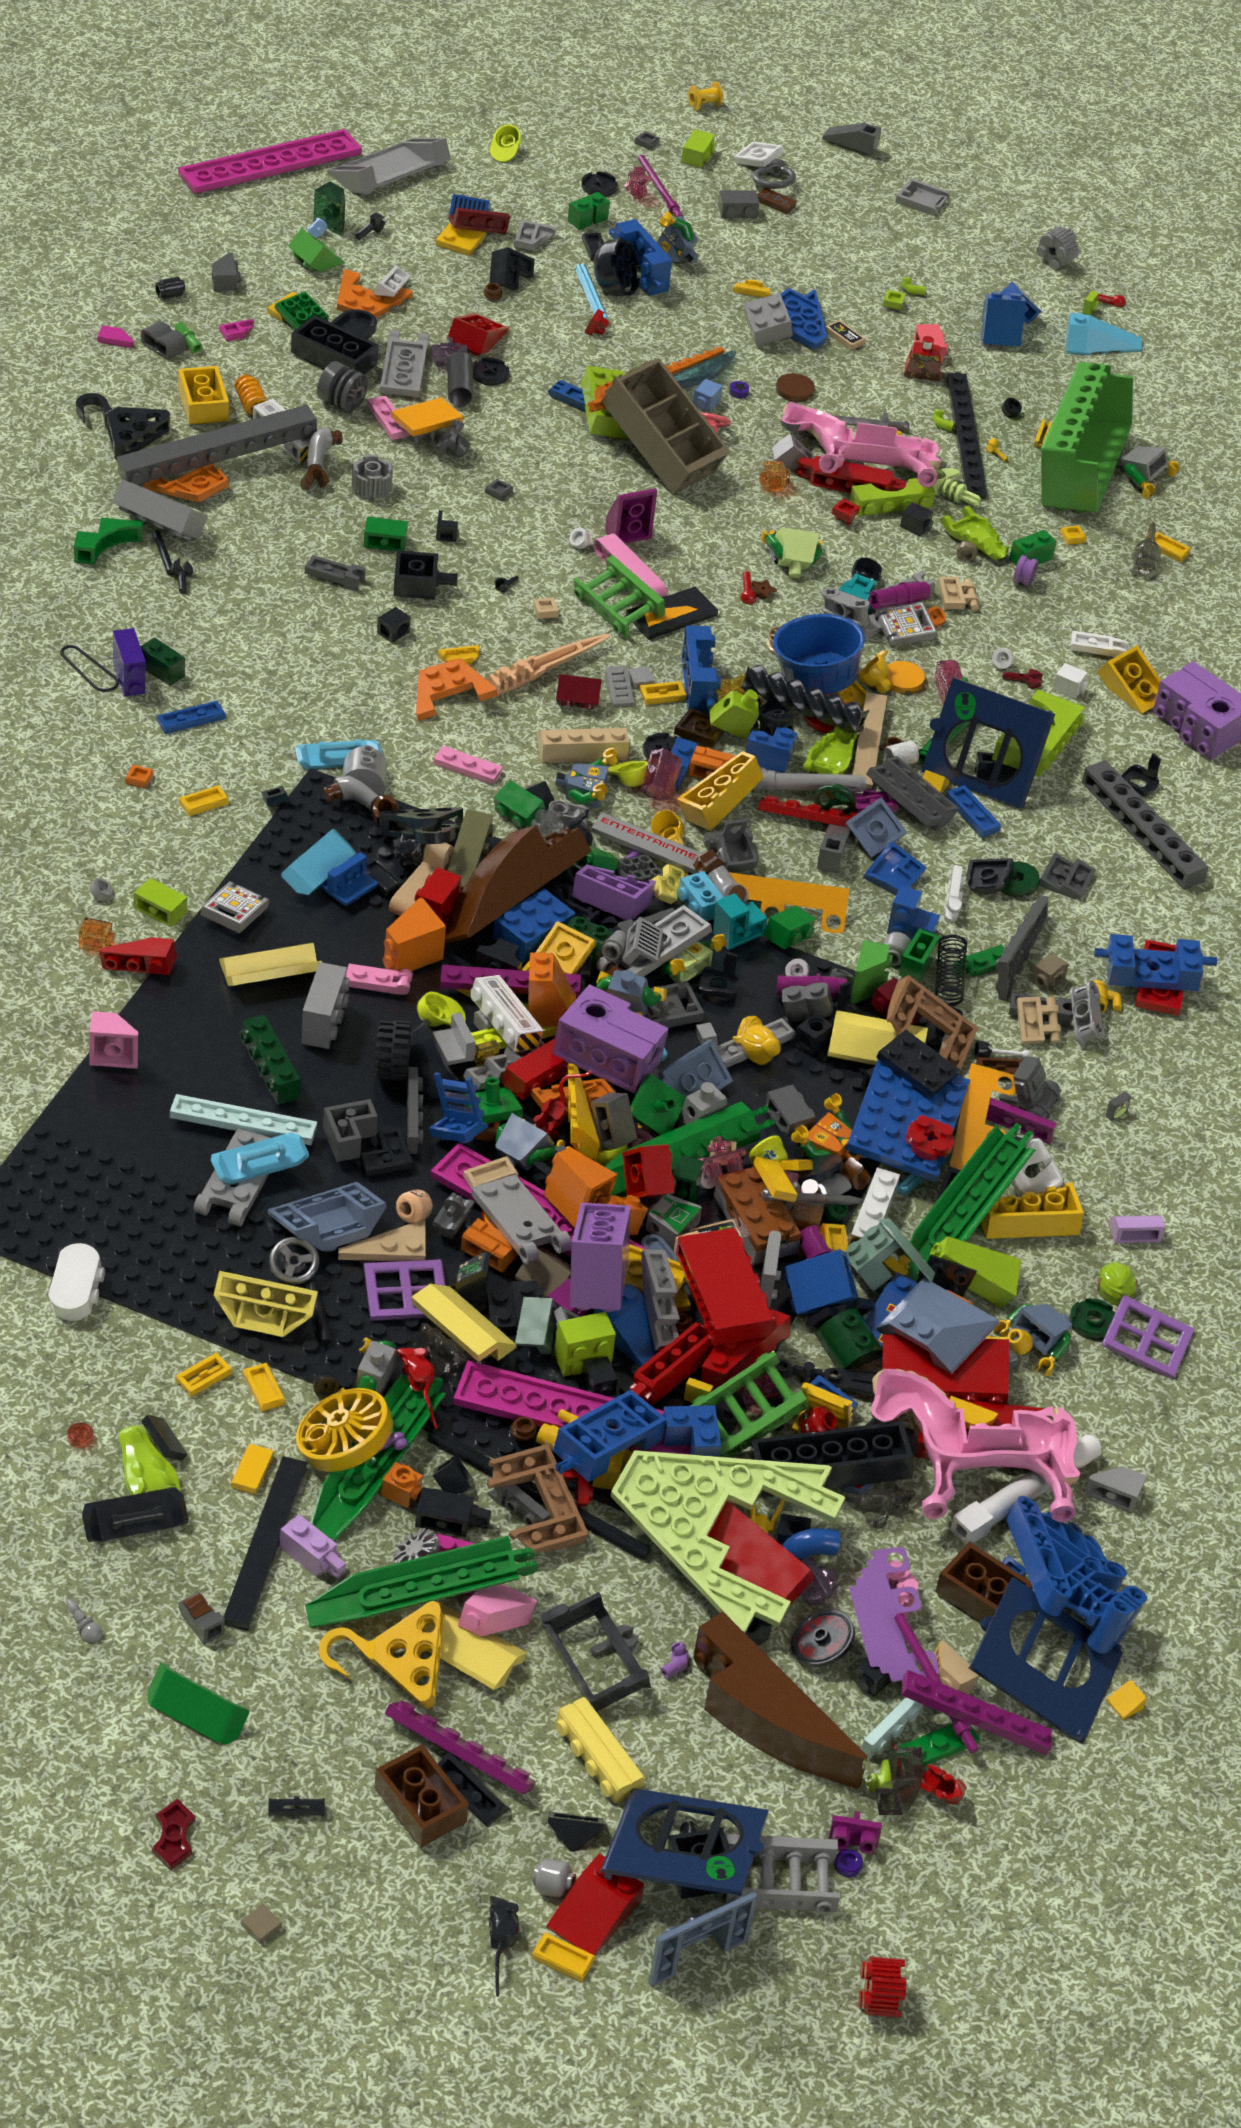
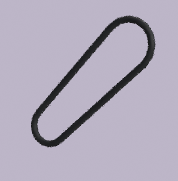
[60,645,119,692]

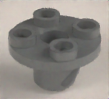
[433,419,471,458]

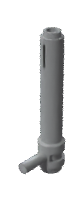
[753,767,866,792]

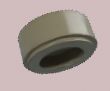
[956,542,977,561]

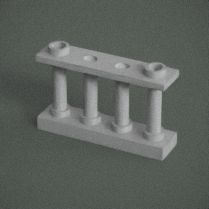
[725,1834,840,1914]

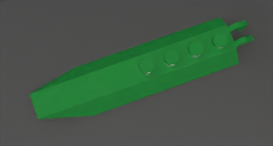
[604,1101,775,1197]
[905,1123,1036,1282]
[310,1373,446,1542]
[305,1535,539,1628]

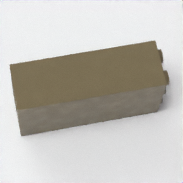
[601,358,731,495]

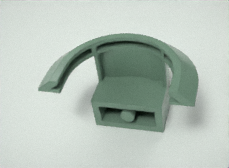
[845,1218,935,1292]

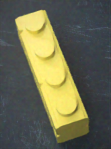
[555,1697,645,1804]

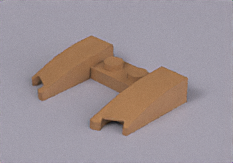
[887,975,978,1071]
[487,1444,588,1553]

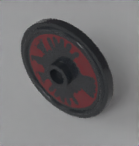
[791,1610,855,1667]

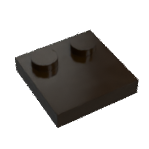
[674,708,726,748]

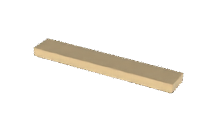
[852,692,887,790]

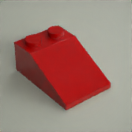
[447,313,509,356]
[546,1853,645,1956]

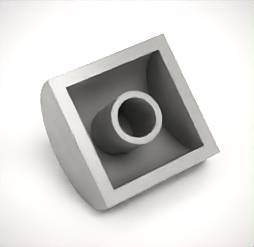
[342,745,388,795]

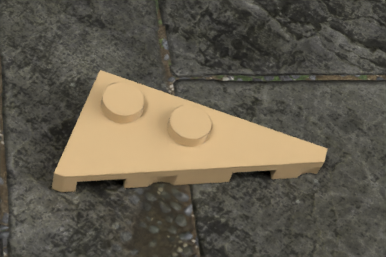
[338,1220,425,1262]

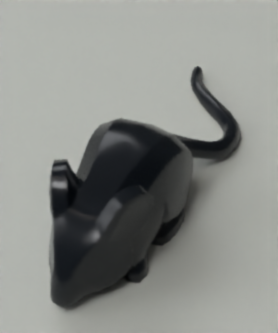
[488,1896,520,1997]

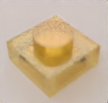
[473,1040,500,1067]

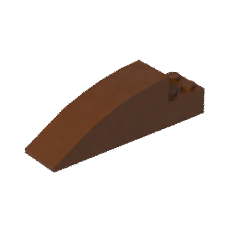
[444,825,591,944]
[693,1611,868,1789]

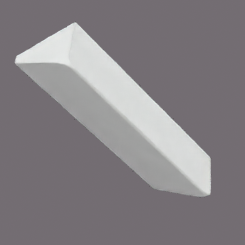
[373,265,411,297]

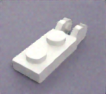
[1070,631,1129,658]
[944,865,965,923]

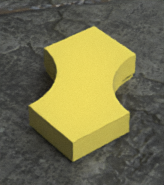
[652,864,685,904]

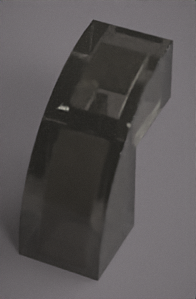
[875,1747,923,1815]

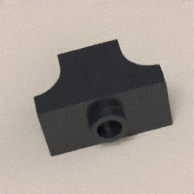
[475,938,522,970]

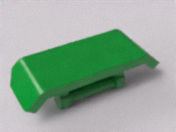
[148,1663,250,1745]

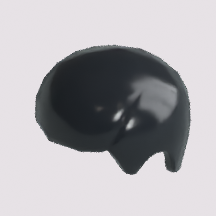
[851,557,882,587]

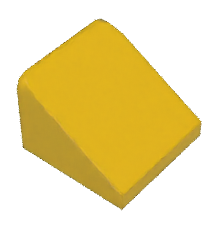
[1106,1680,1147,1720]

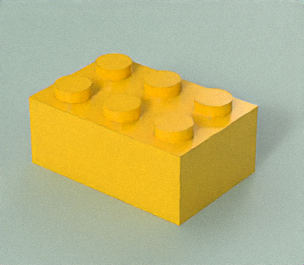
[178,366,229,425]

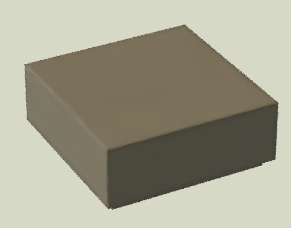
[241,1904,282,1944]

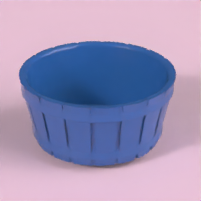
[773,614,865,695]

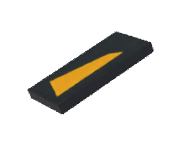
[626,586,718,640]

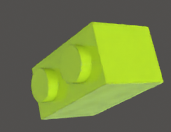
[681,129,717,168]
[134,878,187,928]

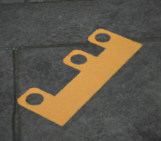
[729,872,849,934]
[950,1063,1016,1170]

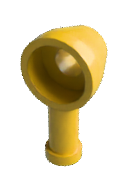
[986,1329,1033,1355]

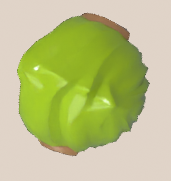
[1097,1262,1138,1307]

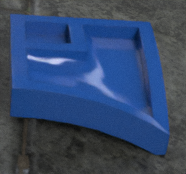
[862,841,927,895]

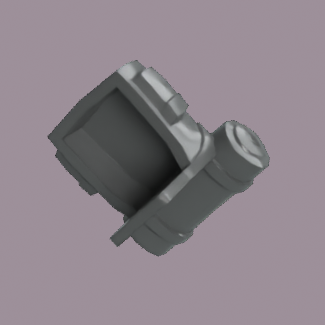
[703,818,759,872]
[999,1056,1062,1119]

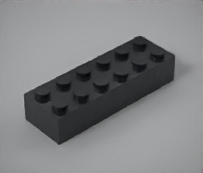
[751,1421,913,1498]

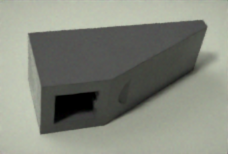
[822,123,882,155]
[817,824,851,873]

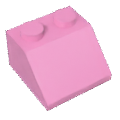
[89,1011,138,1069]

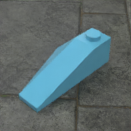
[1066,313,1142,355]

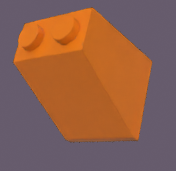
[383,898,446,971]
[529,952,576,1027]
[544,1147,618,1228]

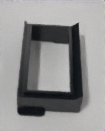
[541,1592,651,1712]

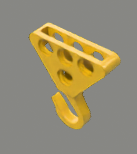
[319,1601,445,1709]

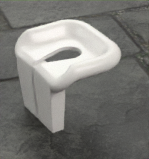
[1011,1138,1063,1197]

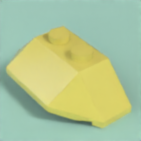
[214,1271,318,1337]

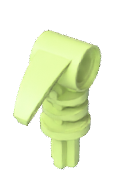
[932,468,981,507]

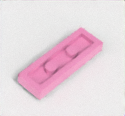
[367,395,410,440]
[434,746,503,785]

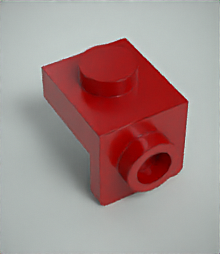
[562,1469,593,1508]

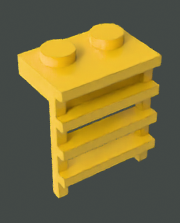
[792,1382,853,1434]

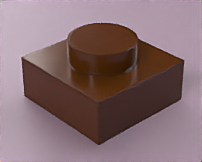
[474,1121,501,1142]

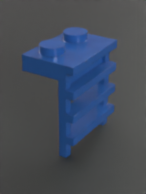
[429,1072,488,1143]

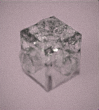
[531,809,564,840]

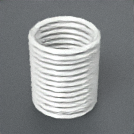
[884,741,919,765]

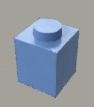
[693,379,723,412]

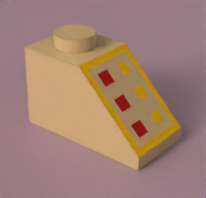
[930,1640,980,1695]

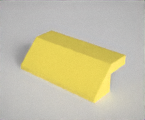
[219,943,322,986]
[828,1010,928,1065]
[411,1284,516,1362]
[423,1601,527,1690]

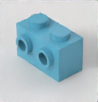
[678,871,724,921]

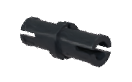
[268,1796,325,1819]

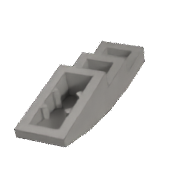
[463,1040,545,1091]
[641,1249,680,1351]

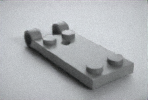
[380,330,429,397]
[596,905,712,977]
[193,1128,270,1227]
[472,1174,572,1264]

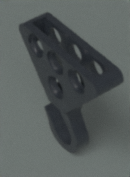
[76,393,170,460]
[379,807,464,844]

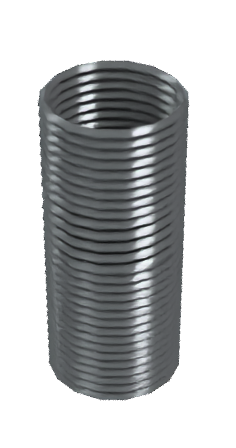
[447,352,473,407]

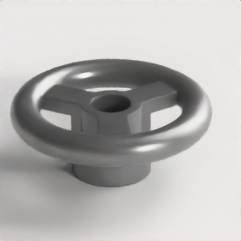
[269,1237,319,1285]

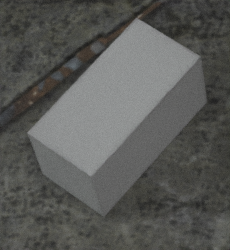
[696,1023,718,1049]

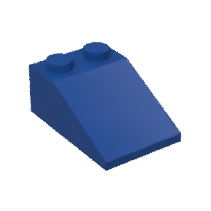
[594,1283,660,1367]

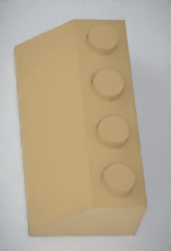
[536,728,630,763]

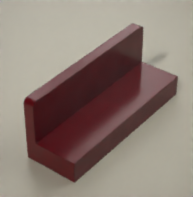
[448,207,511,234]

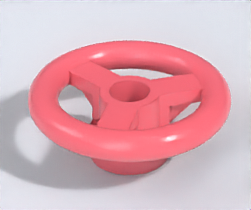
[702,413,732,434]

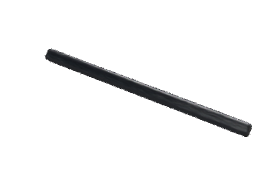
[428,1428,651,1560]

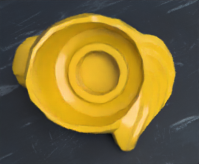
[858,651,892,694]
[651,809,684,846]
[733,1016,781,1065]

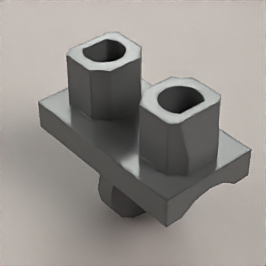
[433,1193,475,1239]

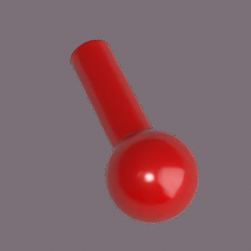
[1097,294,1126,307]
[740,571,757,604]

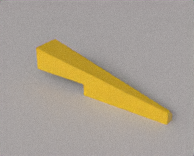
[568,1064,600,1160]

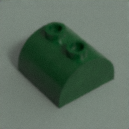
[567,916,615,971]
[816,1309,883,1369]

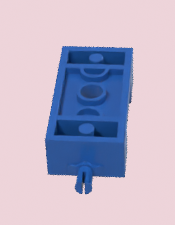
[608,219,672,296]
[681,626,721,713]
[1094,934,1217,992]
[553,1390,667,1482]

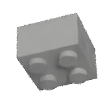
[743,293,793,346]

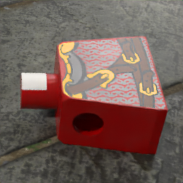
[904,336,941,382]

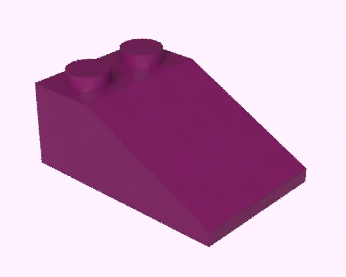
[605,488,658,543]

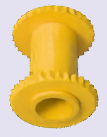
[688,81,723,111]

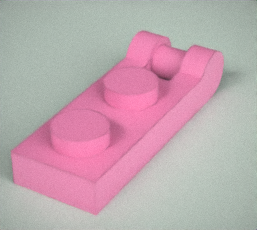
[346,964,413,995]

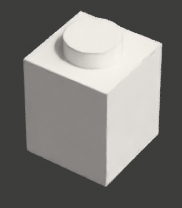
[1053,663,1088,699]

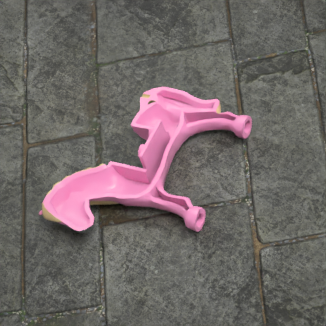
[781,402,941,487]
[871,1369,1080,1522]

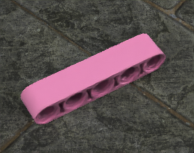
[593,534,667,598]

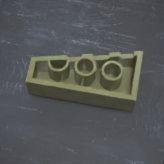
[447,809,496,893]

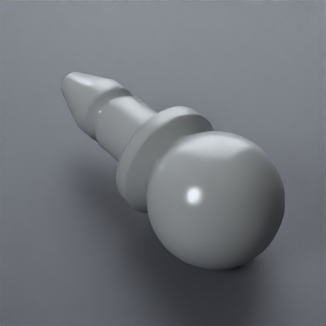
[66,1599,103,1643]

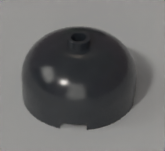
[594,238,640,296]

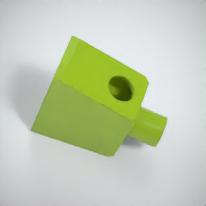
[709,689,759,739]

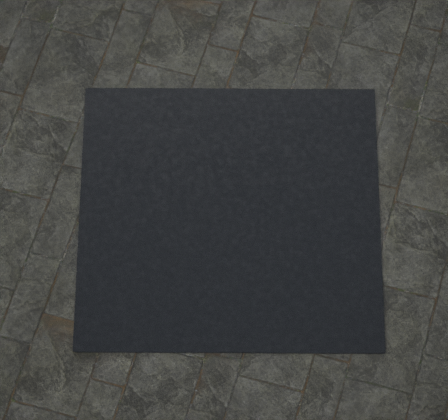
[0,769,963,1513]

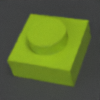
[882,289,906,310]
[1082,290,1099,315]

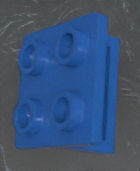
[319,852,378,906]

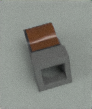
[178,1592,225,1645]

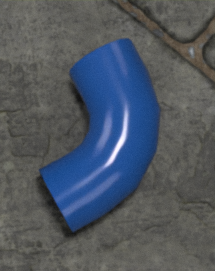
[782,1528,840,1562]

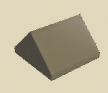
[515,1247,571,1298]

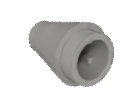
[601,930,627,961]

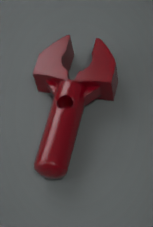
[1002,669,1043,689]

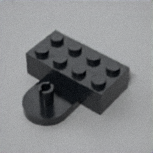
[291,309,379,374]

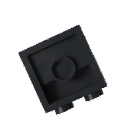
[486,1280,543,1333]

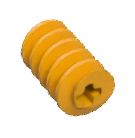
[235,374,267,415]

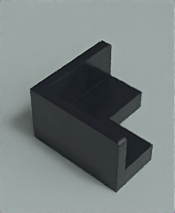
[489,247,535,290]

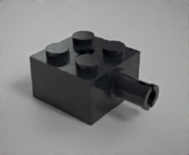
[393,550,458,600]
[668,1821,730,1899]

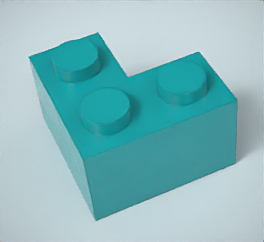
[713,893,767,950]

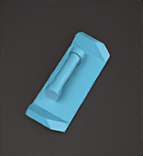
[295,739,383,770]
[281,829,357,895]
[211,1132,309,1184]

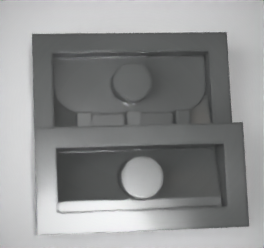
[1039,852,1096,899]

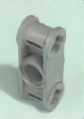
[821,588,870,626]
[1070,980,1104,1046]

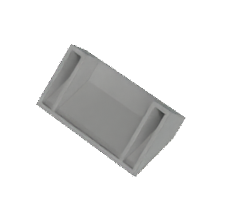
[327,137,451,196]

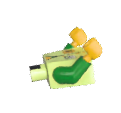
[760,527,823,578]
[659,934,727,983]

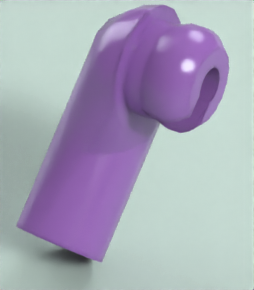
[377,1432,408,1453]
[660,1642,689,1679]

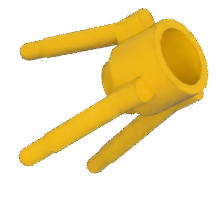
[749,1499,786,1534]

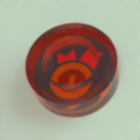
[67,1422,93,1448]

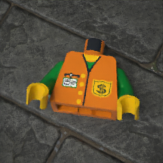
[791,1093,861,1162]

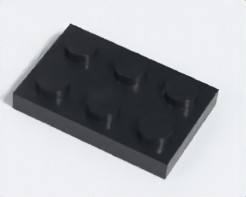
[876,1030,960,1099]

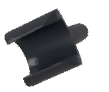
[495,576,519,593]

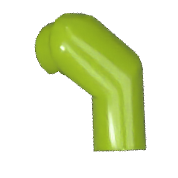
[900,277,926,296]
[932,408,955,432]
[864,1760,895,1792]

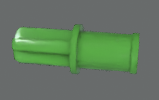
[174,321,203,353]

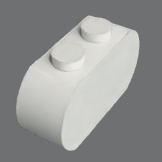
[48,1243,105,1321]

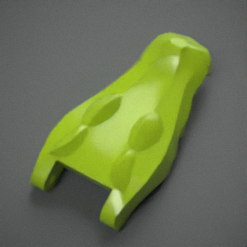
[941,506,1009,560]
[803,726,858,775]
[118,1425,181,1495]

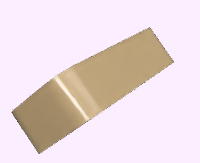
[389,843,454,916]

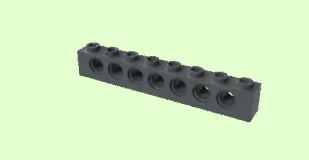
[1082,760,1208,890]

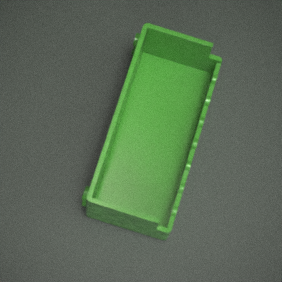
[1041,362,1134,513]

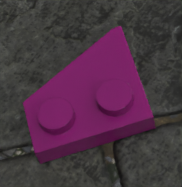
[846,789,898,813]

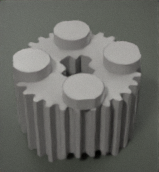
[1036,226,1081,270]
[351,454,393,499]

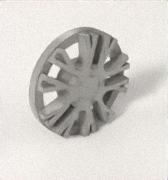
[393,1528,440,1563]

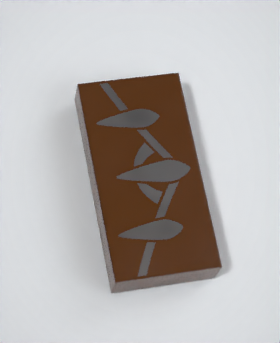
[757,188,797,214]

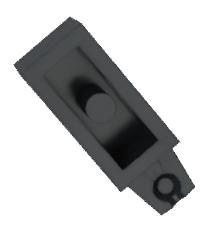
[415,1487,492,1537]

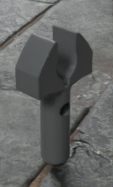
[590,1625,639,1657]

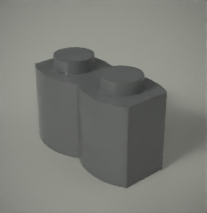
[141,321,186,360]
[782,983,833,1022]

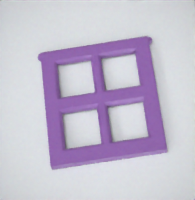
[364,1259,446,1320]
[1102,1295,1194,1379]

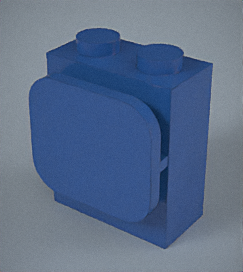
[981,292,1026,346]
[784,1249,859,1316]

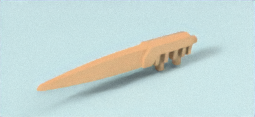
[487,634,610,697]

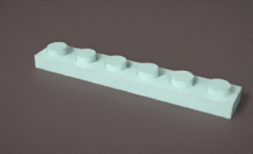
[170,1094,317,1145]

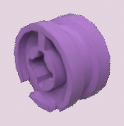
[1013,555,1038,587]

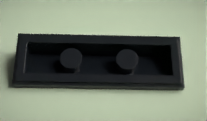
[438,1751,510,1826]

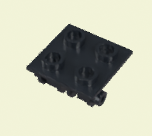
[916,1254,977,1297]

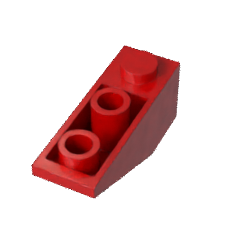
[99,937,177,975]

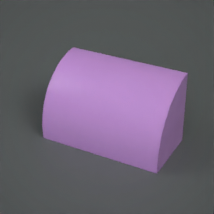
[1109,1215,1165,1243]

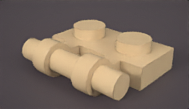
[938,577,979,611]
[1016,997,1061,1044]

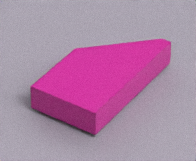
[219,319,254,341]
[97,325,134,348]

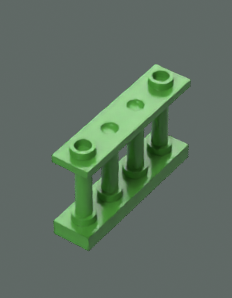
[573,555,666,638]
[691,1351,810,1458]

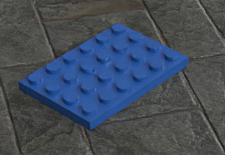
[846,1060,970,1182]

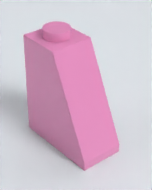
[458,1584,537,1637]

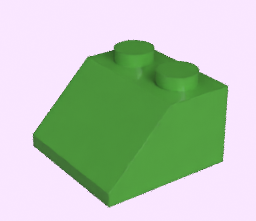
[288,228,345,272]
[850,940,892,1004]

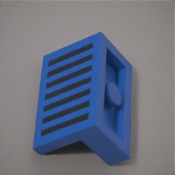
[449,194,491,215]

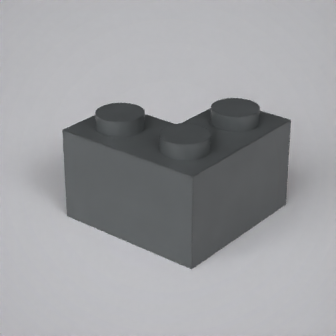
[323,1099,378,1162]

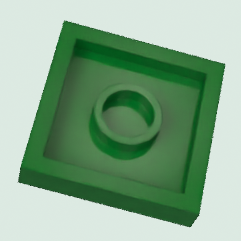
[630,1074,686,1136]
[464,1077,523,1123]

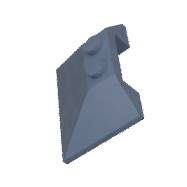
[268,1182,386,1252]
[876,1278,1000,1374]
[648,1892,758,1987]

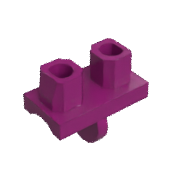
[828,1811,882,1854]

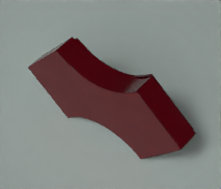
[152,1798,196,1871]

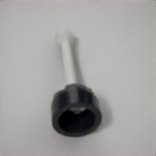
[974,1040,1030,1059]

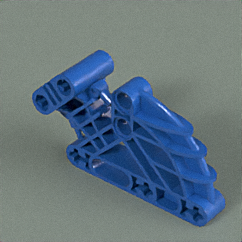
[1007,1496,1147,1654]

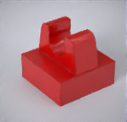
[585,309,610,335]
[832,498,860,525]

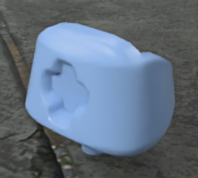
[307,218,327,237]

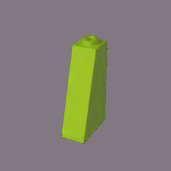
[930,1236,1022,1307]

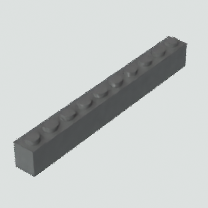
[117,404,317,485]

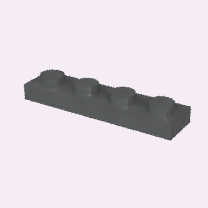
[407,1067,423,1154]

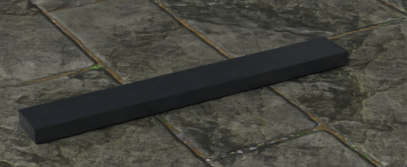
[223,1456,308,1631]

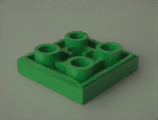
[274,291,329,330]

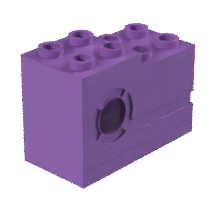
[1153,661,1241,760]
[552,984,668,1094]
[570,1203,631,1312]

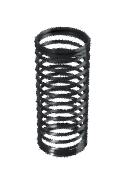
[934,934,967,1006]

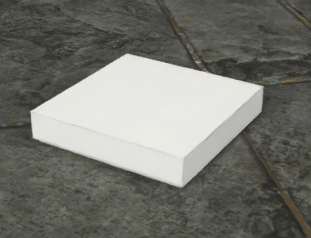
[733,142,784,167]

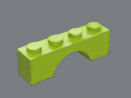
[850,478,935,516]

